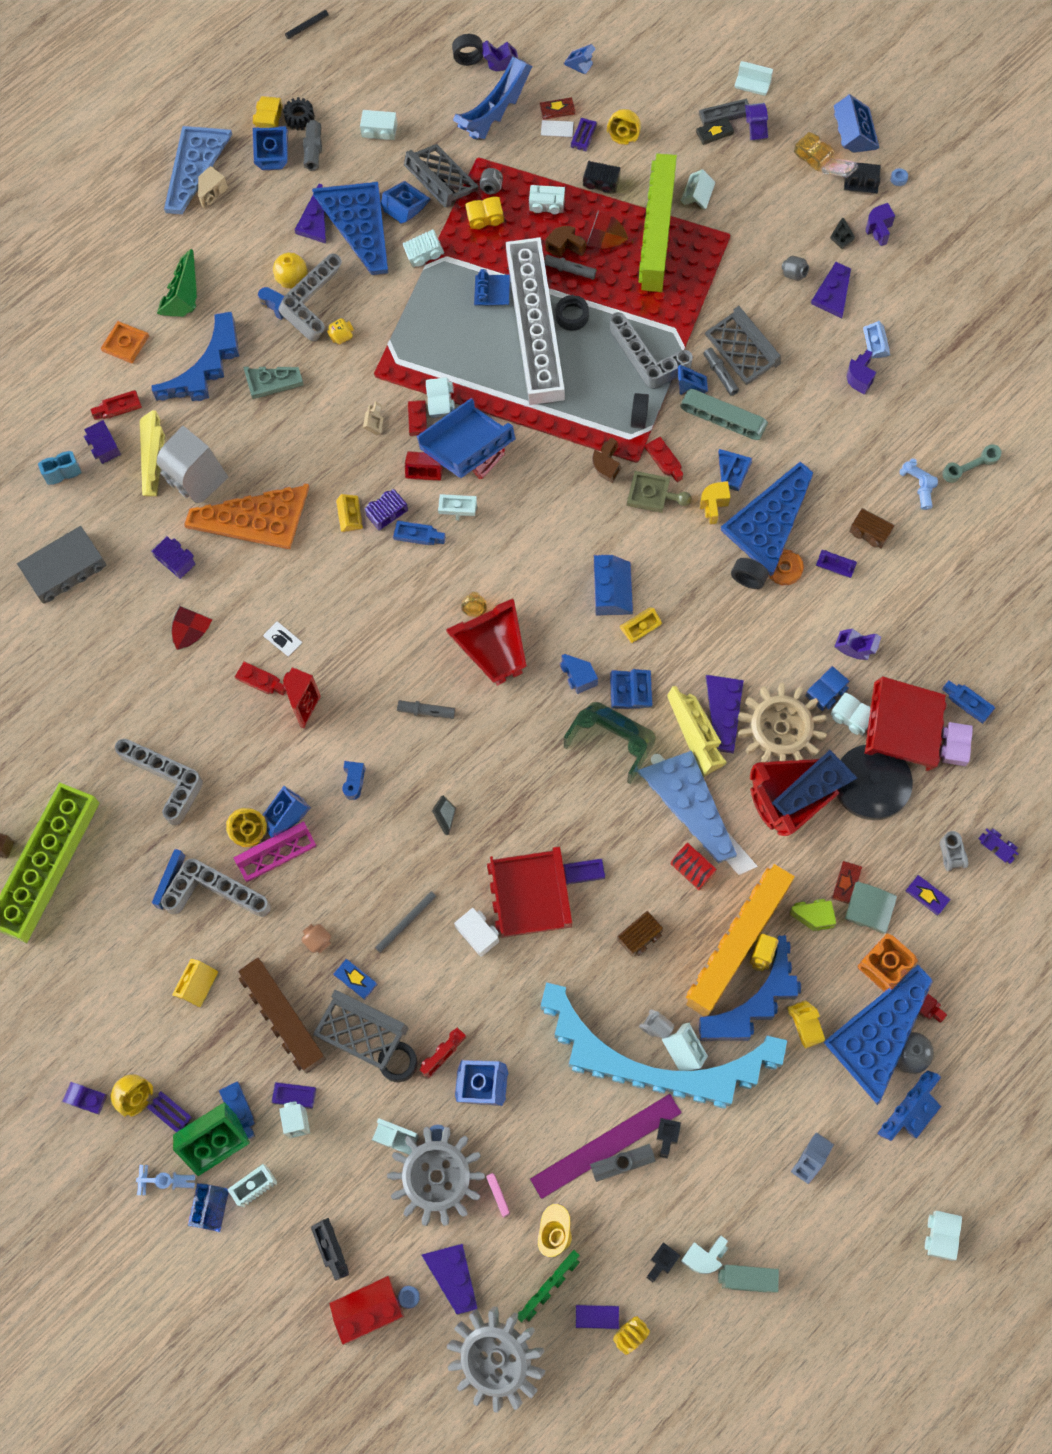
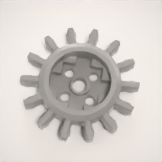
[387,1127,485,1226]
[447,1307,545,1413]

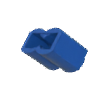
[805,666,850,711]

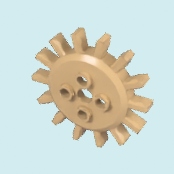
[737,683,827,762]

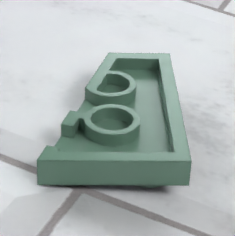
[243,367,304,399]

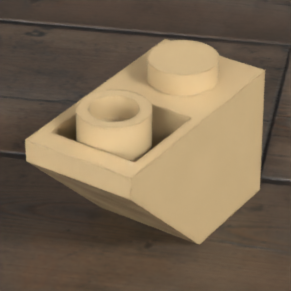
[198,166,228,209]

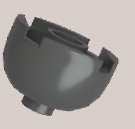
[896,1032,934,1074]

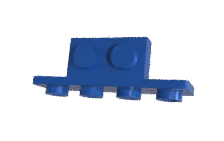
[878,1070,942,1141]

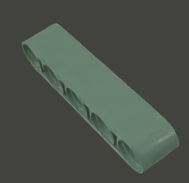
[680,389,768,440]

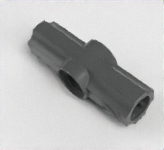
[303,120,322,171]
[590,1144,656,1182]

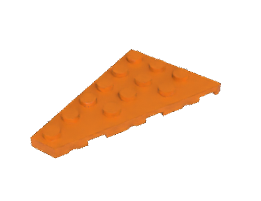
[184,483,310,549]

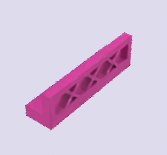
[233,821,317,883]

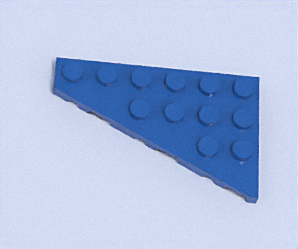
[312,182,388,275]
[721,461,813,576]
[824,965,933,1105]

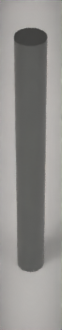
[375,891,437,953]

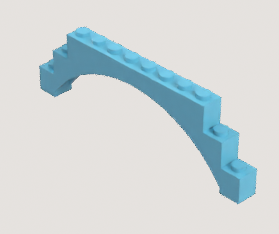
[541,982,787,1109]

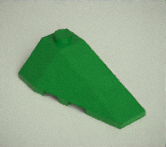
[157,249,197,317]

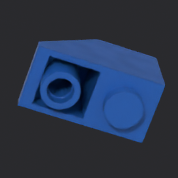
[560,654,598,694]

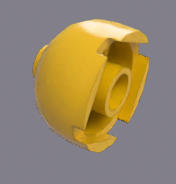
[607,109,641,145]
[273,252,308,289]
[226,808,267,847]
[111,1074,153,1117]

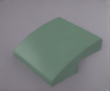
[845,882,897,934]

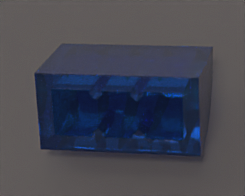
[188,1183,229,1232]

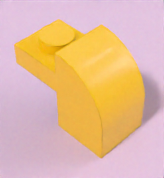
[700,481,731,525]

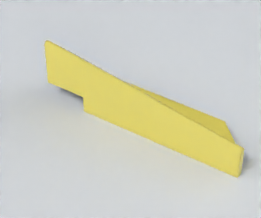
[140,410,165,497]
[667,686,727,777]

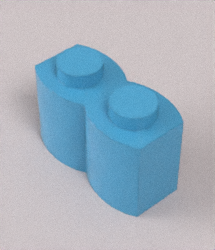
[38,451,82,485]

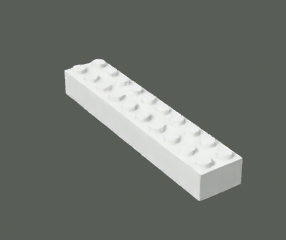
[506,238,565,405]

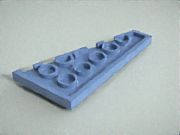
[164,126,232,214]
[638,751,737,863]

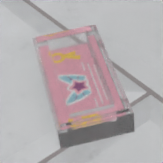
[821,158,858,178]

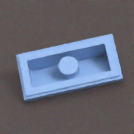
[863,321,890,358]

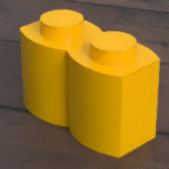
[253,96,283,128]
[466,197,504,229]
[749,934,778,971]

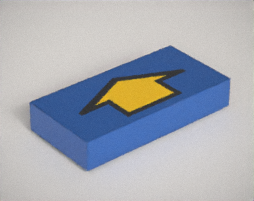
[333,959,378,1000]

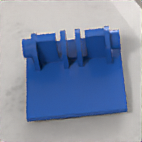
[474,269,510,306]

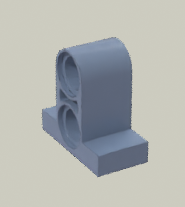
[791,1132,834,1184]

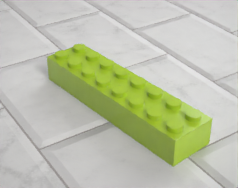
[639,153,677,292]
[0,782,100,944]

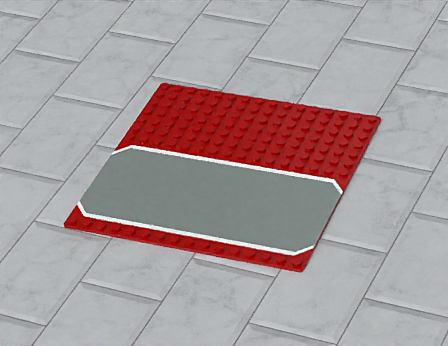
[374,157,731,463]

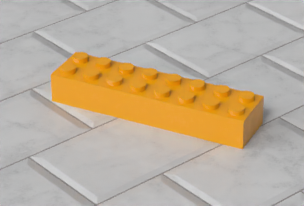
[686,864,795,1017]

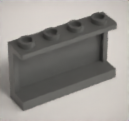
[17,525,107,604]

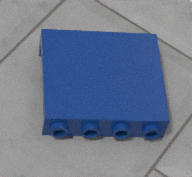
[417,398,516,478]

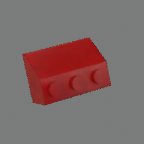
[283,667,321,729]
[329,1276,405,1345]

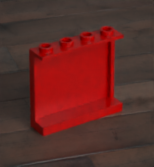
[865,676,947,771]
[487,846,572,938]

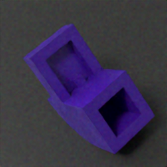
[482,40,518,72]
[745,103,768,140]
[866,203,895,246]
[846,350,877,395]
[834,628,881,660]
[62,1082,107,1115]

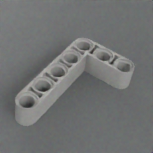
[279,253,342,341]
[610,312,693,388]
[115,739,203,825]
[161,859,271,917]

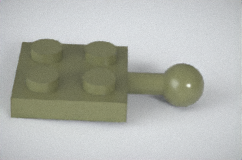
[627,471,692,513]

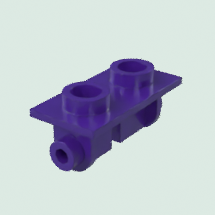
[816,550,857,578]
[978,828,1019,864]

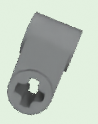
[940,831,968,871]
[639,1009,674,1039]

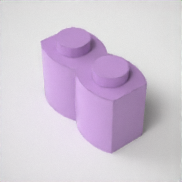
[940,722,972,766]

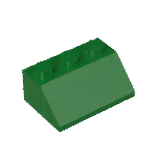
[173,1102,250,1176]

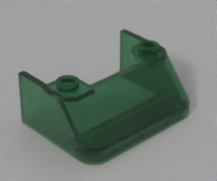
[564,702,656,784]

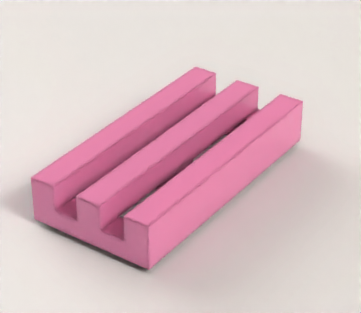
[486,1173,510,1218]

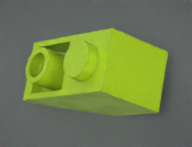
[789,899,836,931]

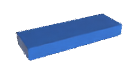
[152,849,185,910]

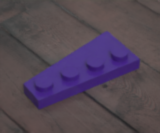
[705,675,744,754]

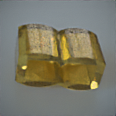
[794,132,834,171]

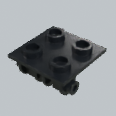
[844,161,881,194]

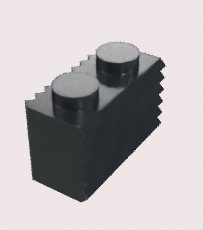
[583,160,621,193]

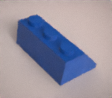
[834,94,879,153]
[594,555,633,616]

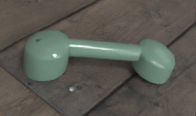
[942,444,1002,483]

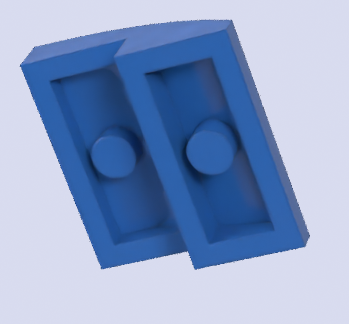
[610,669,652,709]

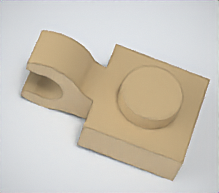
[363,402,383,435]

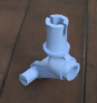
[899,459,938,510]
[136,1165,195,1195]

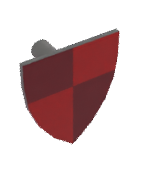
[587,211,628,249]
[171,605,213,650]

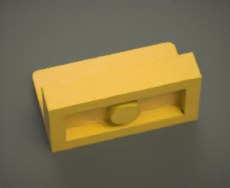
[172,959,218,1007]

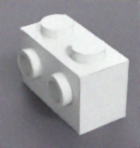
[454,908,499,957]

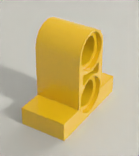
[787,1000,825,1049]

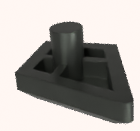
[830,218,855,249]
[432,795,456,835]

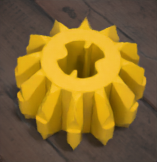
[613,1316,650,1355]

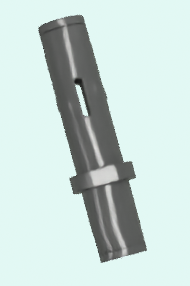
[544,254,597,280]
[703,347,739,396]
[397,700,456,719]

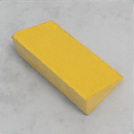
[336,494,363,532]
[619,607,663,643]

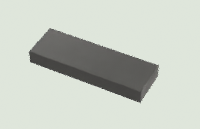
[699,98,749,126]

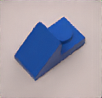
[564,44,595,74]
[678,365,708,395]

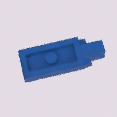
[393,521,446,545]
[942,680,995,724]
[219,1081,255,1139]

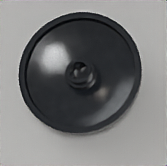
[837,744,913,820]

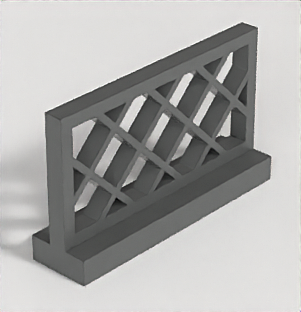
[404,144,479,208]
[705,306,781,385]
[313,990,409,1071]

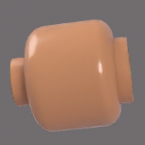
[301,923,331,954]

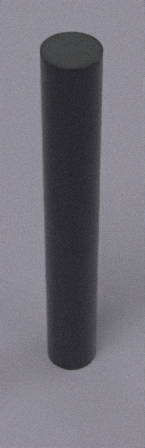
[285,10,329,39]

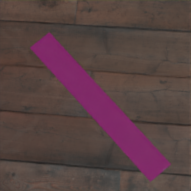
[530,1094,682,1199]

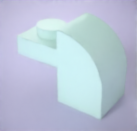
[681,1236,728,1274]

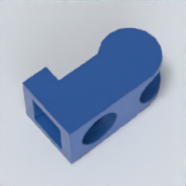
[258,287,291,320]
[342,761,366,800]

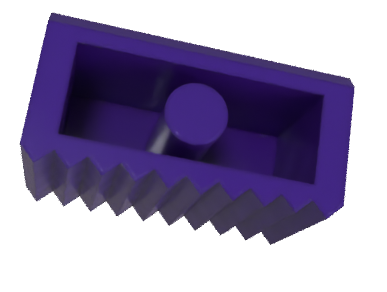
[84,420,121,464]
[365,489,408,531]
[151,536,195,579]

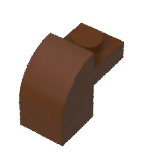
[545,226,586,258]
[592,437,622,484]

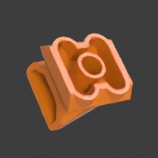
[857,933,918,992]

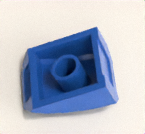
[252,126,288,170]
[381,181,431,224]
[263,786,311,838]
[455,1060,509,1106]

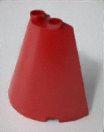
[446,598,527,686]
[750,759,839,836]

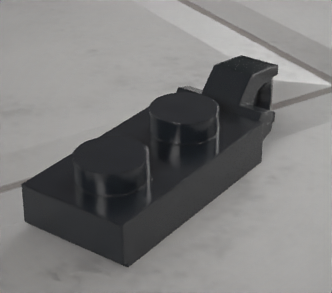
[311,1218,349,1281]

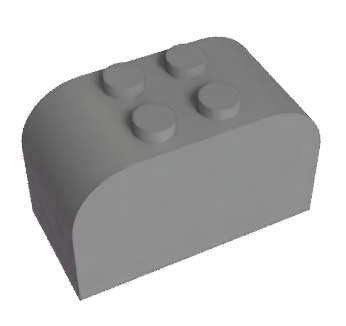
[157,426,228,503]

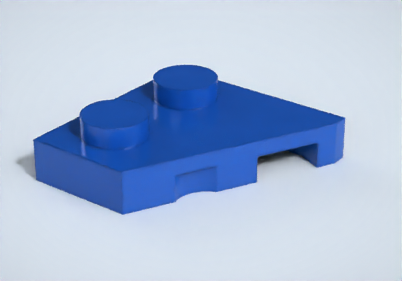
[718,449,752,492]

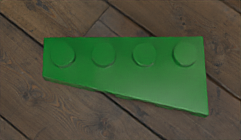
[518,1250,580,1323]

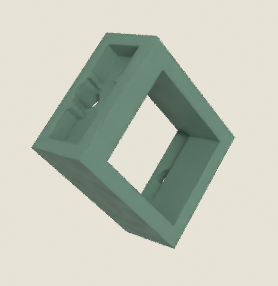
[718,1265,779,1293]

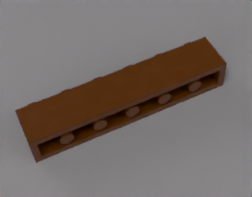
[238,957,327,1074]

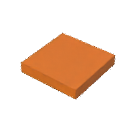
[101,321,149,363]

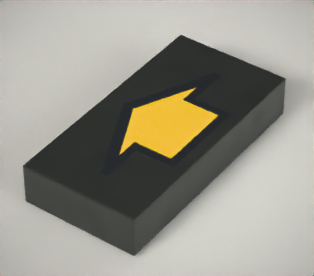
[696,118,734,145]

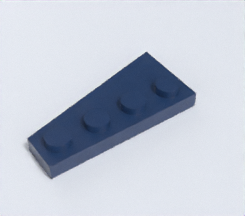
[772,750,858,816]

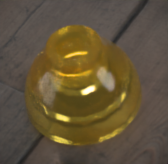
[461,592,487,617]

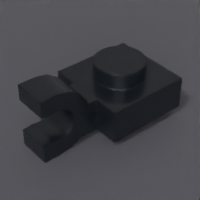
[656,1118,681,1159]
[646,1242,681,1283]

